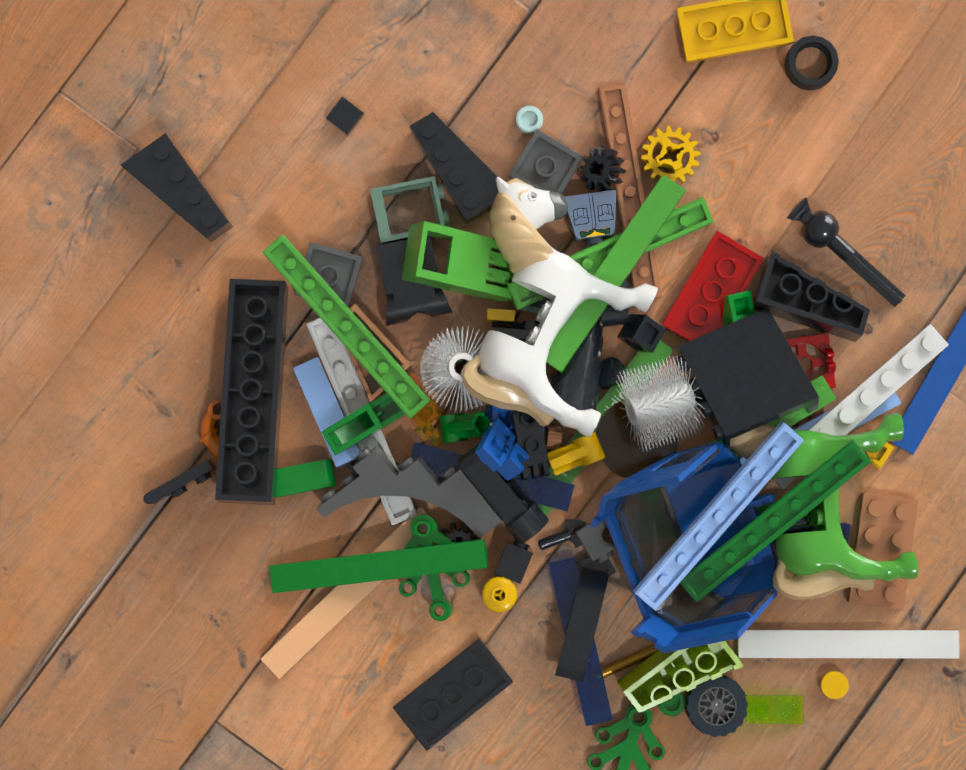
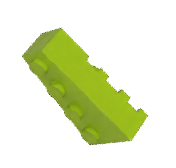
[617,641,744,713]

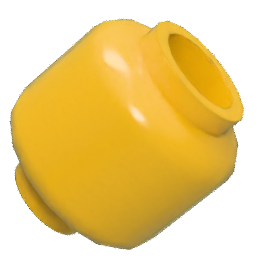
[482,576,517,612]

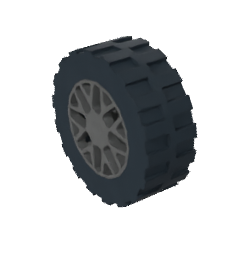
[685,675,748,737]

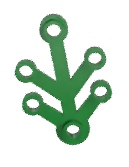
[399,514,470,621]
[587,704,665,770]

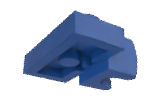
[475,417,529,480]

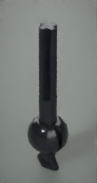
[786,197,906,307]

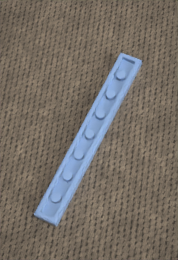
[633,421,804,611]

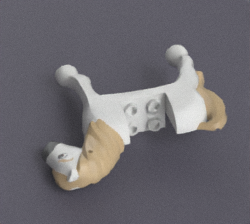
[461,177,658,437]

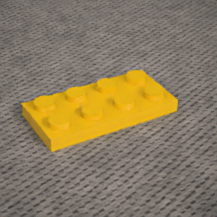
[676,0,794,63]

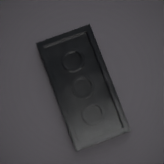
[392,638,513,751]

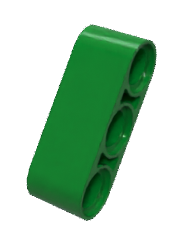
[276,459,336,498]

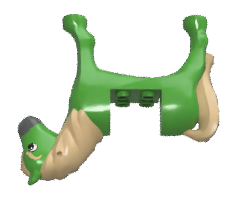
[729,413,918,600]

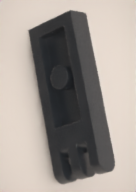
[510,410,550,481]
[143,460,216,504]

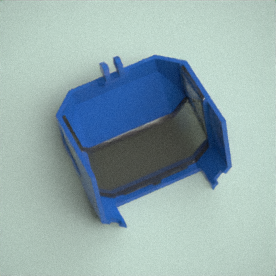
[590,441,777,653]

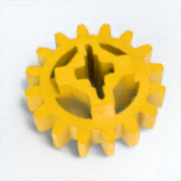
[640,126,701,184]

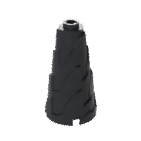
[550,320,603,422]

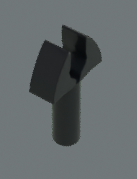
[538,519,586,550]

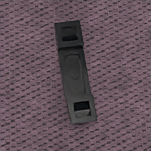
[555,567,609,682]

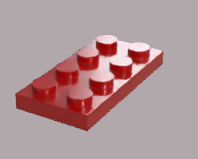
[661,231,764,341]

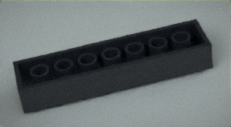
[215,279,289,505]

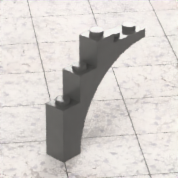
[317,445,502,538]

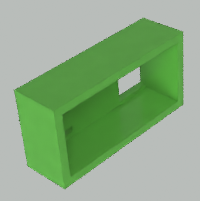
[402,221,514,303]

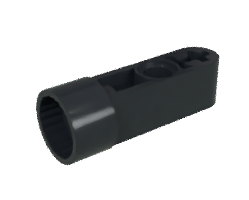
[458,444,549,544]

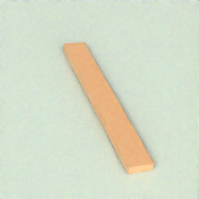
[261,506,439,679]

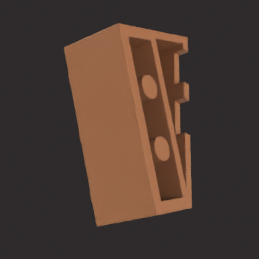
[345,304,412,403]

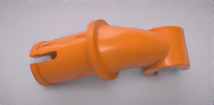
[199,401,221,462]

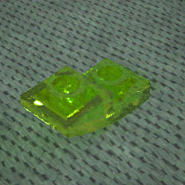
[746,694,804,724]

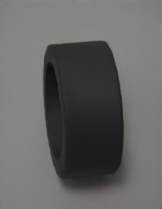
[784,35,839,91]

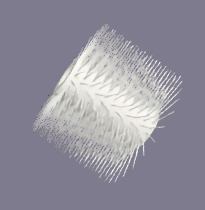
[420,326,485,413]
[616,355,705,452]

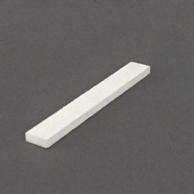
[306,318,418,526]
[737,630,959,659]

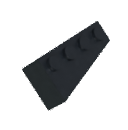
[410,112,498,224]
[121,133,233,242]
[753,250,870,342]

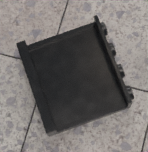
[675,308,819,449]

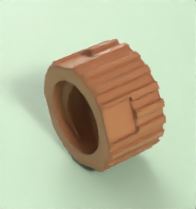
[545,425,562,450]

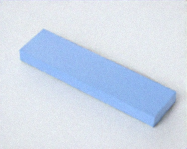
[293,357,360,468]

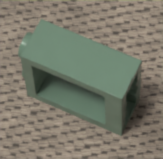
[370,176,450,244]

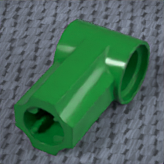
[439,412,490,444]

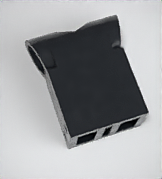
[376,235,453,326]

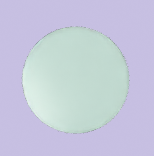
[516,106,543,134]

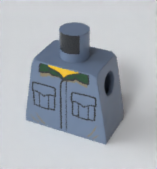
[565,190,616,247]

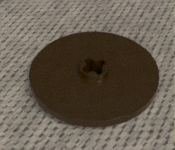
[596,399,678,478]

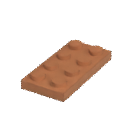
[847,493,918,610]

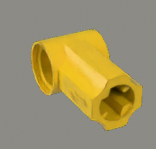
[547,432,606,476]

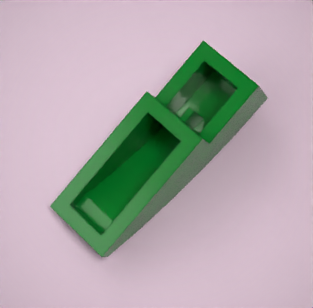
[321,393,406,456]

